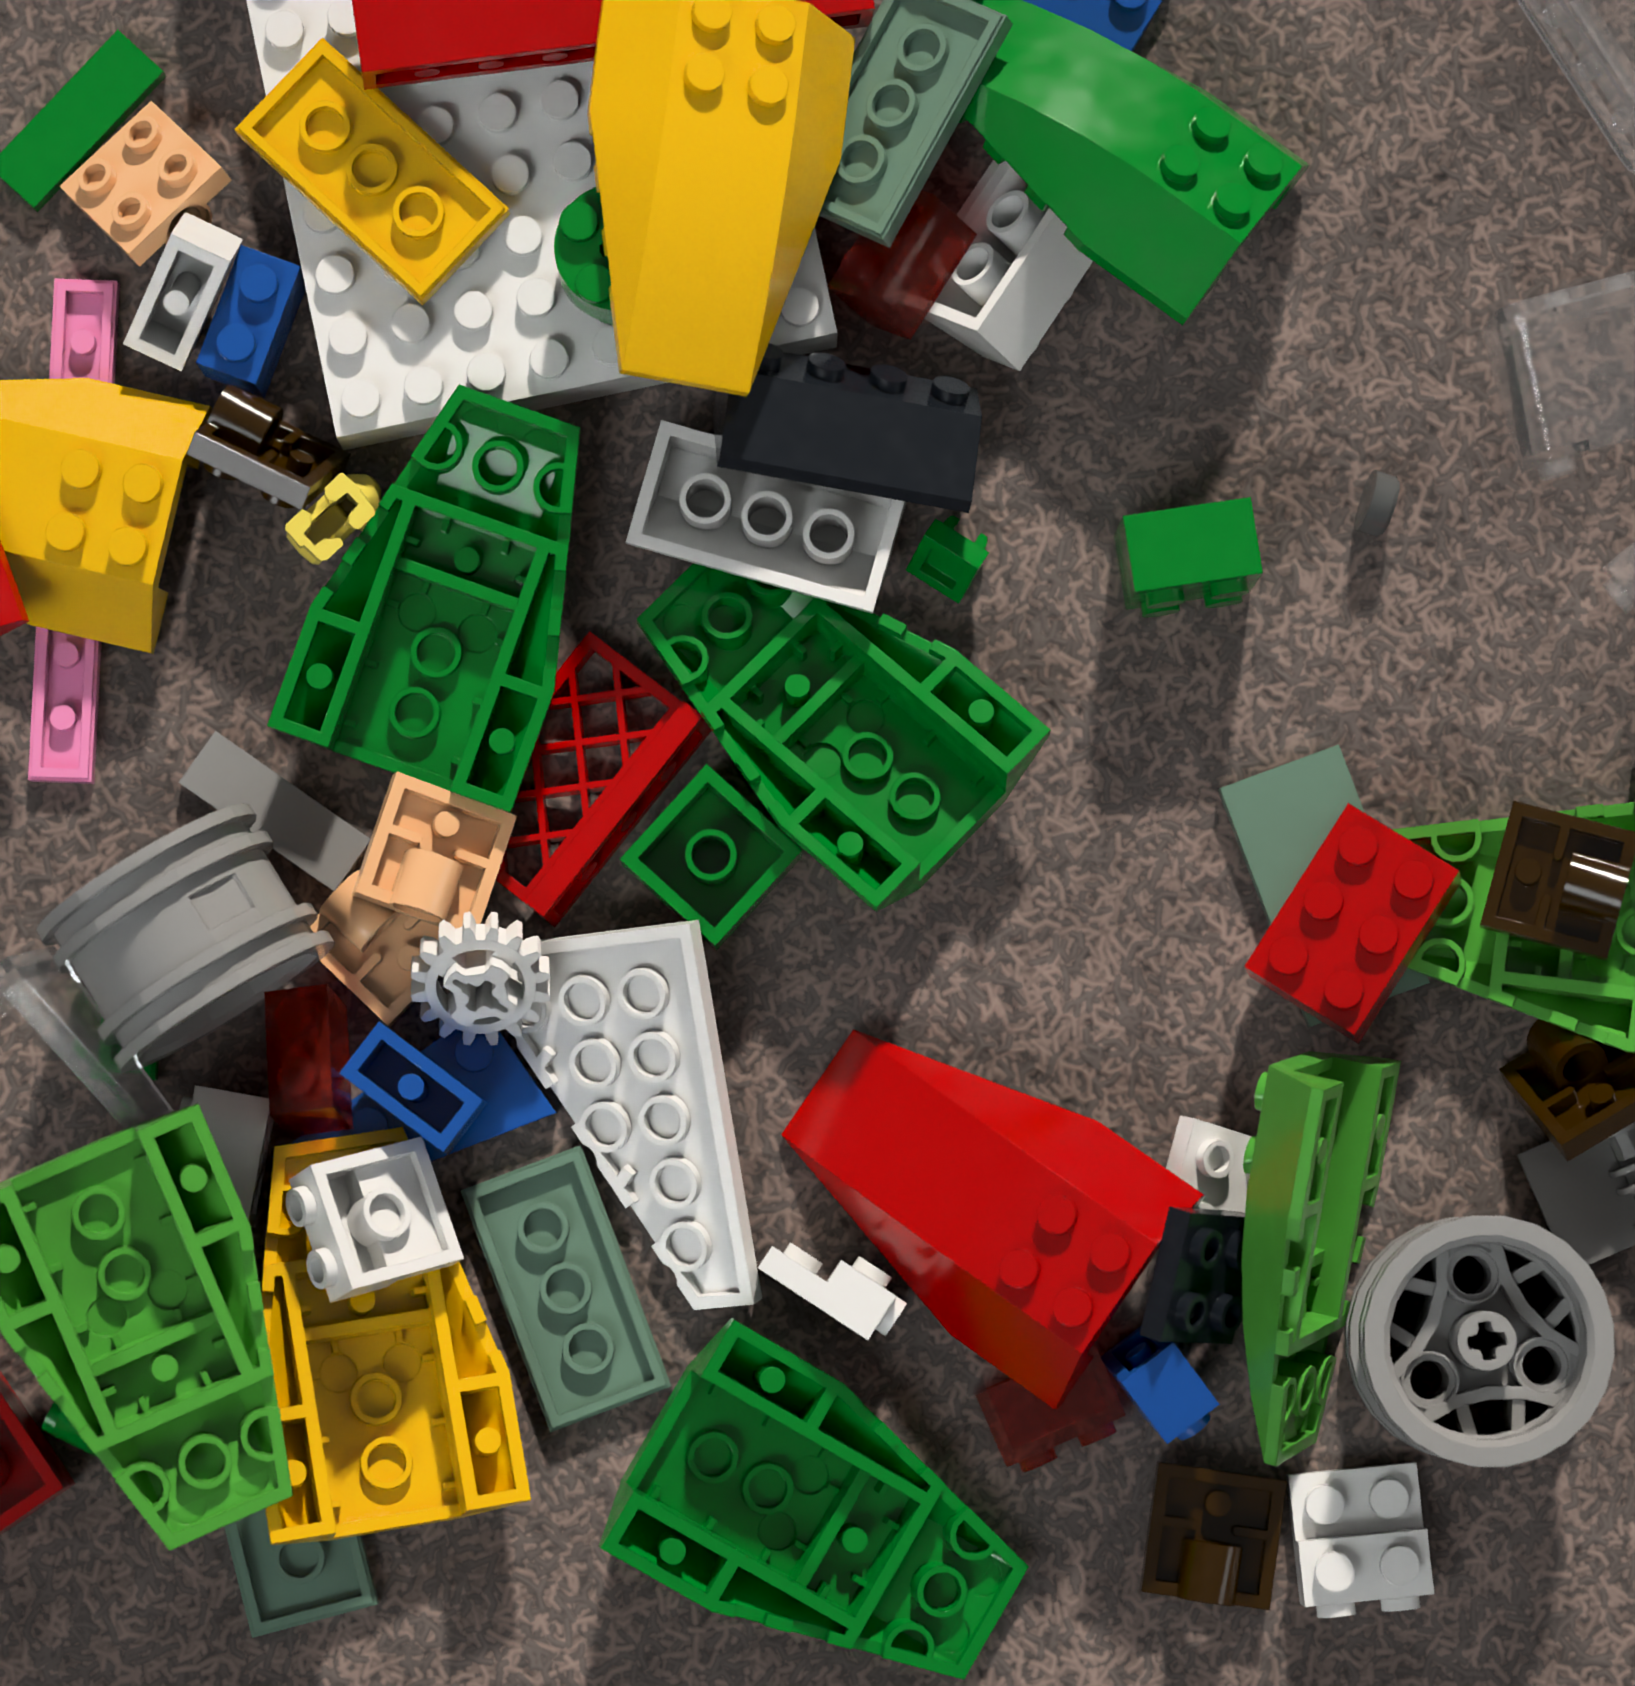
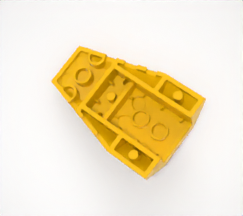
[587,0,855,397]
[0,378,212,654]
[261,1127,531,1545]

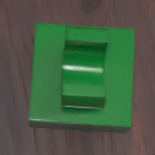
[906,515,989,604]

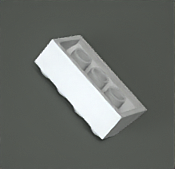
[899,160,1093,371]
[626,420,906,614]

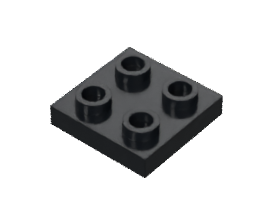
[1140,1206,1245,1344]

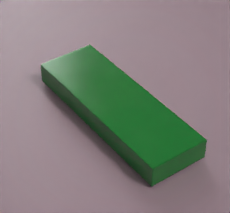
[0,30,166,213]

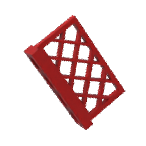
[495,631,712,928]

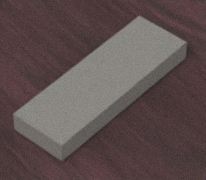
[178,731,370,891]

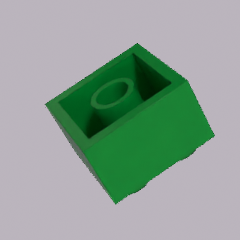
[1114,497,1263,618]
[620,764,802,951]

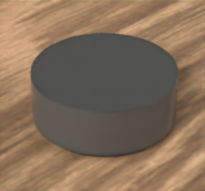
[1354,470,1400,537]

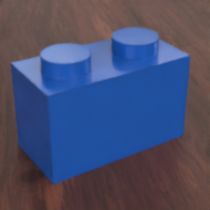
[196,245,306,398]
[339,1021,488,1155]
[1099,1325,1219,1444]

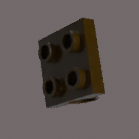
[187,384,351,510]
[1480,801,1635,961]
[1499,1019,1635,1162]
[1139,1461,1287,1610]

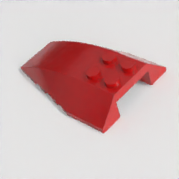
[781,1029,1205,1410]

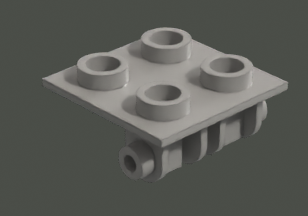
[1517,1122,1635,1264]

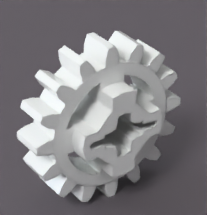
[411,912,550,1046]

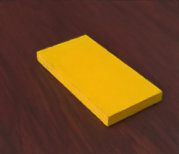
[234,37,510,306]

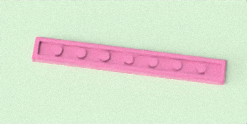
[28,279,120,784]

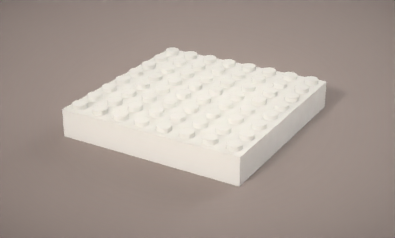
[246,0,837,450]

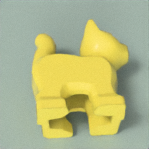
[285,473,381,565]

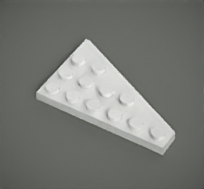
[511,920,762,1310]

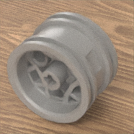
[36,803,335,1073]
[1345,1216,1615,1467]

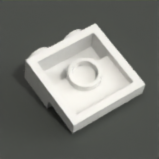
[286,1136,464,1303]
[758,1242,907,1340]
[1286,1462,1434,1618]

